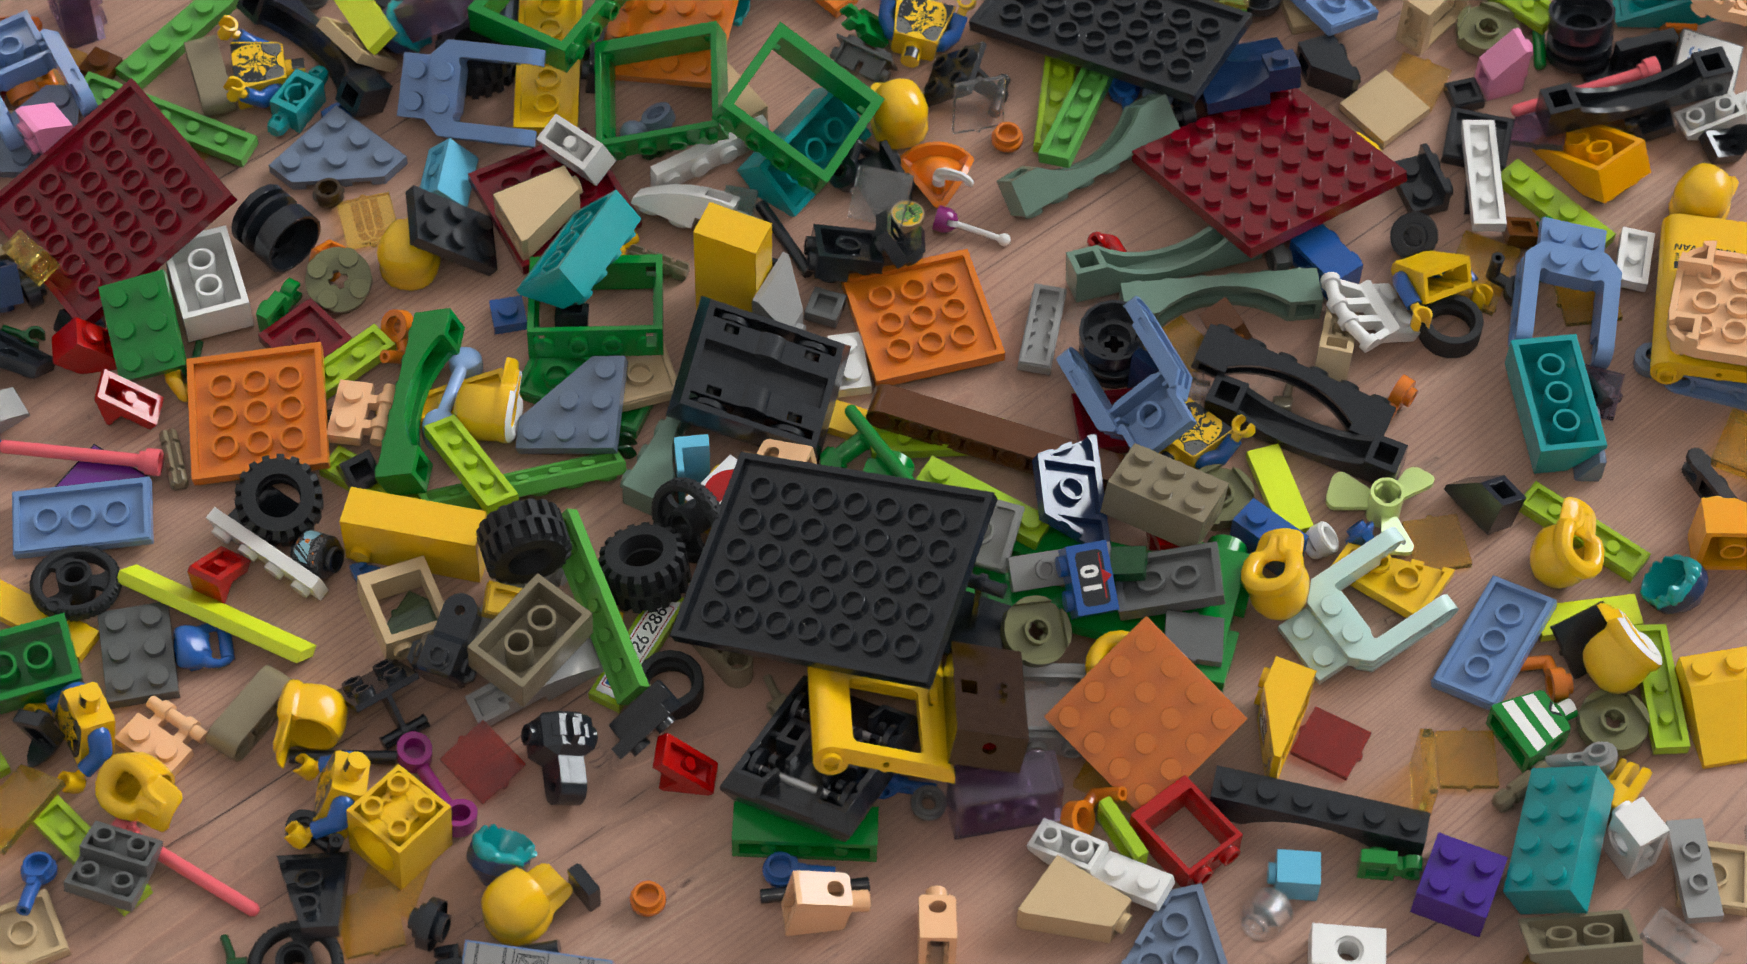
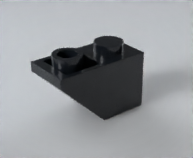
[1296,34,1361,99]
[1444,475,1526,535]

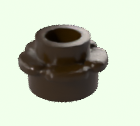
[312,178,344,208]

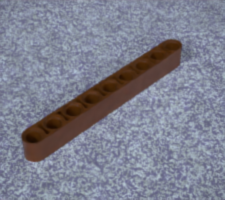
[866,384,1125,495]

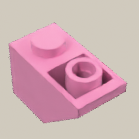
[1474,28,1533,101]
[15,103,74,155]

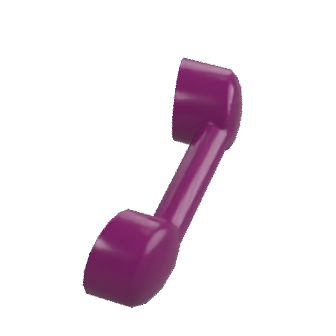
[397,731,478,838]

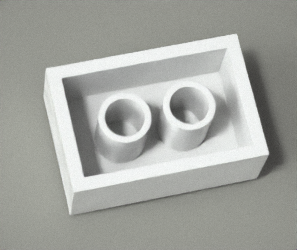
[166,225,254,342]

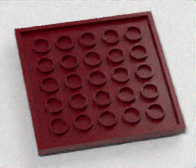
[0,78,238,324]
[1132,88,1407,258]

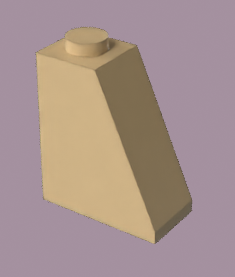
[493,165,583,261]
[1016,855,1133,943]

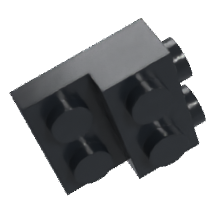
[804,224,884,283]

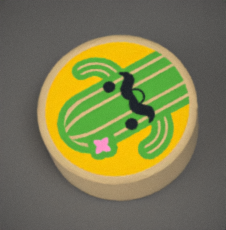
[892,200,924,233]

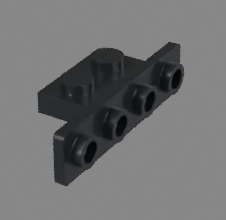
[1581,27,1679,83]

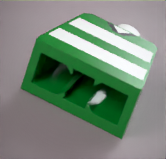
[1486,690,1578,773]

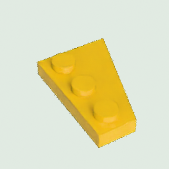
[1331,542,1455,618]

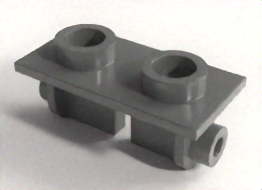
[830,33,898,83]

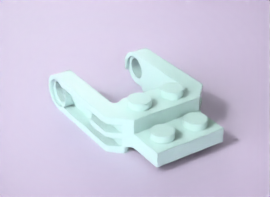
[1278,527,1459,685]

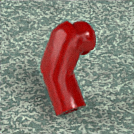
[1087,231,1127,252]

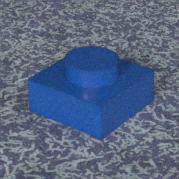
[489,295,527,335]

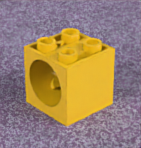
[346,764,453,891]

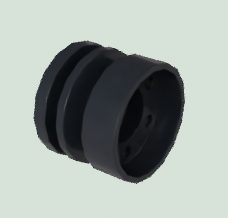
[1546,0,1616,74]
[231,184,321,272]
[1079,300,1148,389]

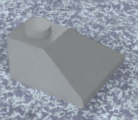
[752,252,806,331]

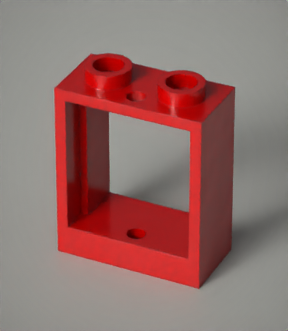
[1129,775,1243,887]

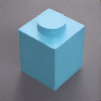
[1267,849,1321,901]

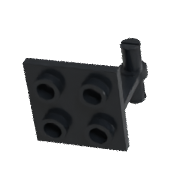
[923,41,1011,116]
[943,573,1011,656]
[337,659,430,750]

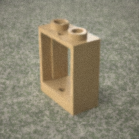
[1395,0,1469,56]
[357,555,444,660]

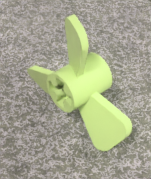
[1325,467,1435,556]

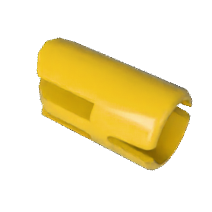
[1607,757,1652,823]

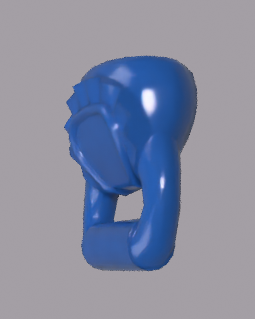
[173,623,235,671]

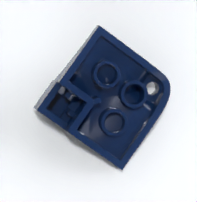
[1200,37,1301,115]

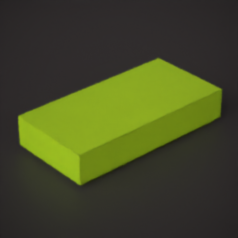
[1096,796,1148,864]

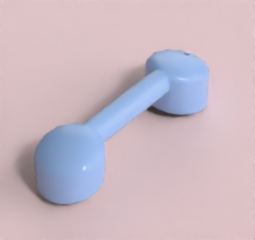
[422,347,483,451]

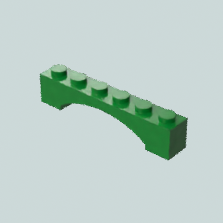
[375,308,465,496]

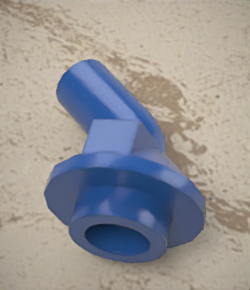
[1345,519,1374,546]

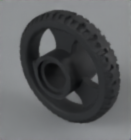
[651,477,721,564]
[29,546,122,622]
[247,920,344,964]

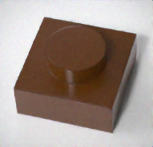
[78,46,123,80]
[1502,216,1538,248]

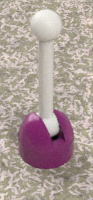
[932,205,1011,246]

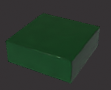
[1110,546,1148,582]

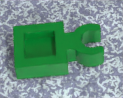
[839,3,889,49]
[256,277,303,332]
[1357,847,1422,881]

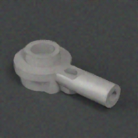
[1545,742,1618,774]

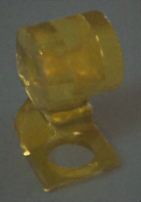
[1,229,60,287]

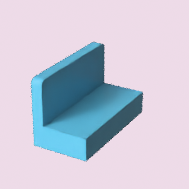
[420,138,478,207]
[674,434,710,505]

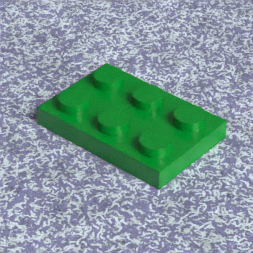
[98,269,187,382]

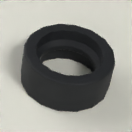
[1419,294,1484,358]
[638,650,704,720]

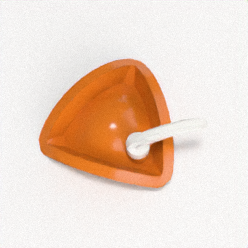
[900,141,974,208]

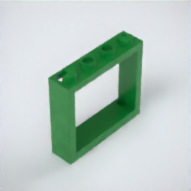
[467,0,629,73]
[595,21,729,161]
[711,22,885,195]
[527,254,664,358]

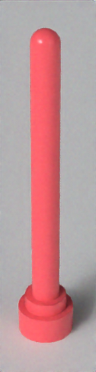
[1511,56,1662,117]
[0,440,164,476]
[111,818,260,917]

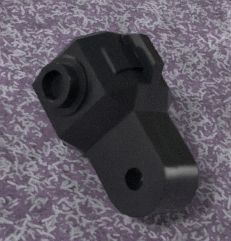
[407,593,482,690]
[521,711,598,806]

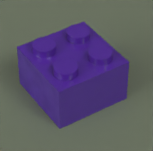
[1410,832,1508,938]

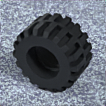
[435,14,516,99]
[234,454,324,547]
[476,498,572,584]
[598,522,691,614]

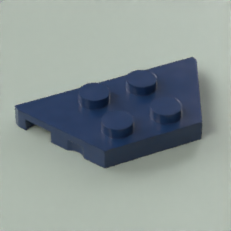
[1032,434,1112,549]

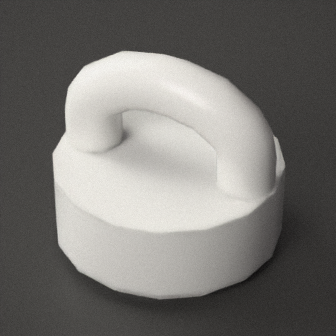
[1305,521,1339,560]

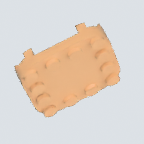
[1666,241,1747,366]

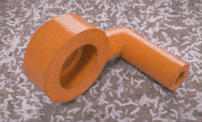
[6,70,59,106]
[379,309,413,364]
[1388,374,1418,420]
[1519,655,1574,703]
[1060,786,1127,835]

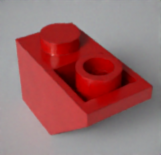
[51,317,117,374]

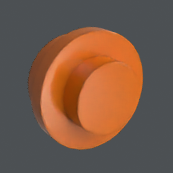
[991,122,1023,153]
[630,881,666,917]

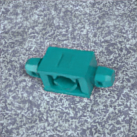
[267,65,329,137]

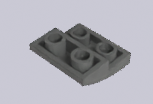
[64,820,163,912]

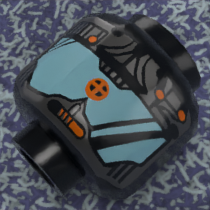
[290,530,345,579]

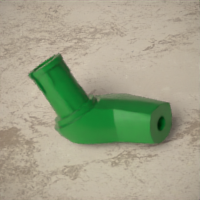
[819,431,871,469]

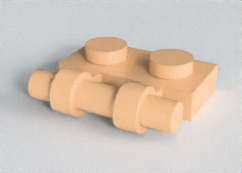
[327,379,395,446]
[115,695,208,777]

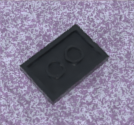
[405,185,498,276]

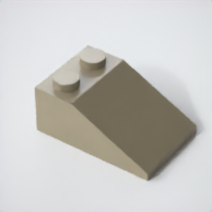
[1518,909,1643,964]

